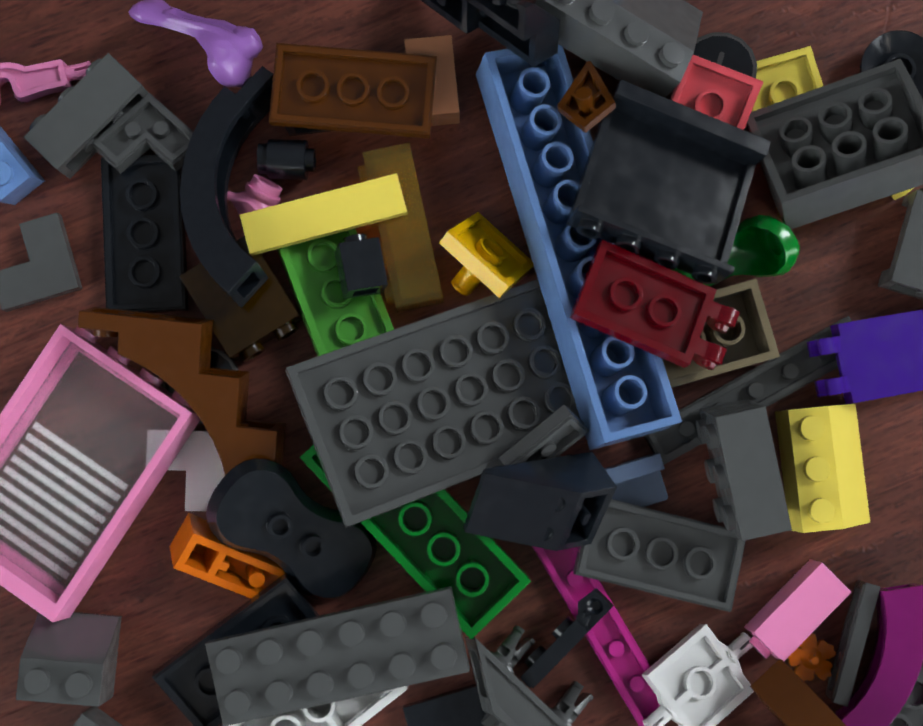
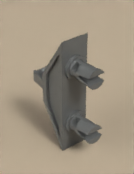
[465,625,594,726]

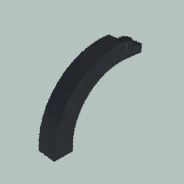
[180,66,273,308]

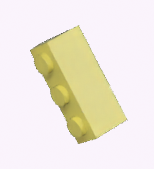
[775,404,870,533]

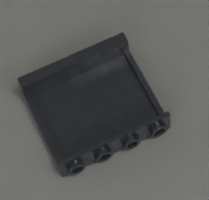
[566,80,771,284]

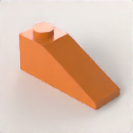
[169,513,287,598]

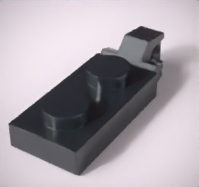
[520,588,614,688]

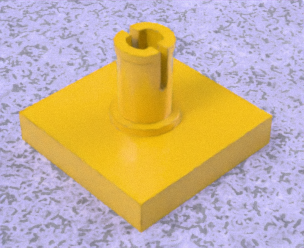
[439,212,534,298]

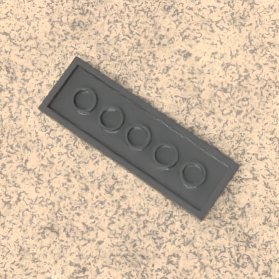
[205,586,470,726]

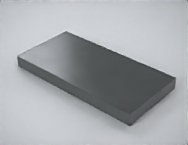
[573,499,746,612]

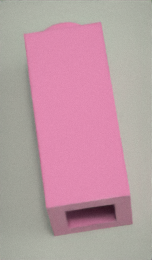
[744,559,851,661]

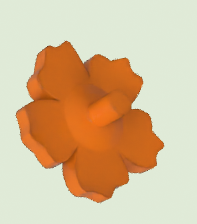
[788,633,836,681]

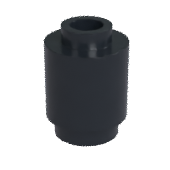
[257,139,316,180]

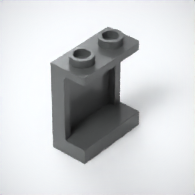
[878,188,923,300]

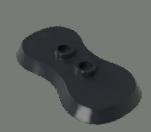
[206,458,377,600]

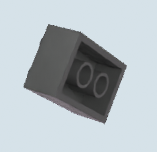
[696,399,792,541]

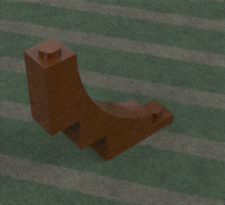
[78,307,286,475]

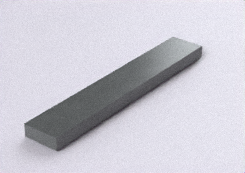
[644,316,852,465]

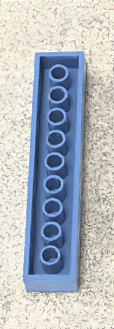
[476,44,682,450]

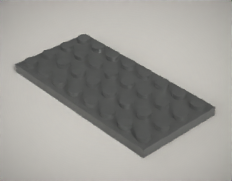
[285,279,580,528]

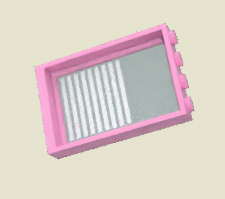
[0,324,200,622]

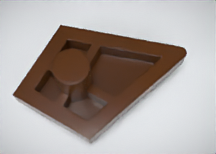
[557,61,616,133]

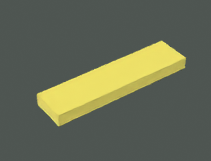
[240,173,408,256]

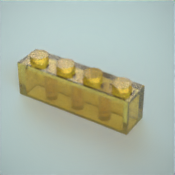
[358,143,444,312]

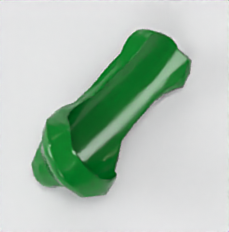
[671,215,800,287]

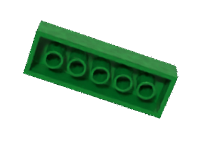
[300,445,531,639]

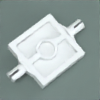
[641,624,754,726]

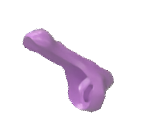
[128,0,263,88]

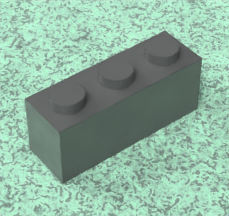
[24,53,148,179]

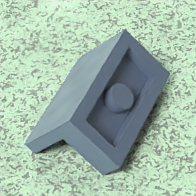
[604,453,668,507]

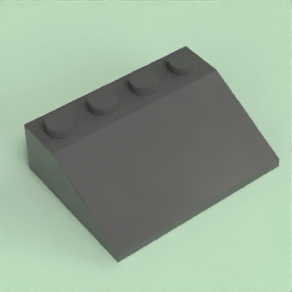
[533,0,703,98]
[747,58,923,229]

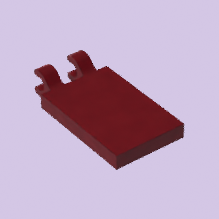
[570,239,740,370]

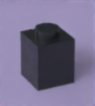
[334,234,388,300]

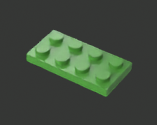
[277,229,394,357]

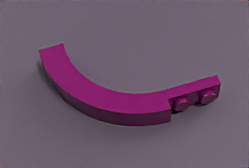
[835,583,923,726]

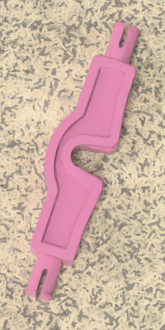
[0,59,91,105]

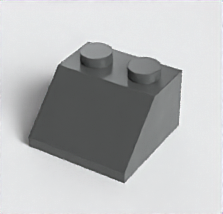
[16,612,122,707]

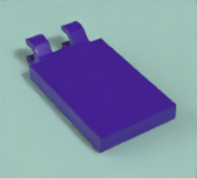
[807,309,923,404]

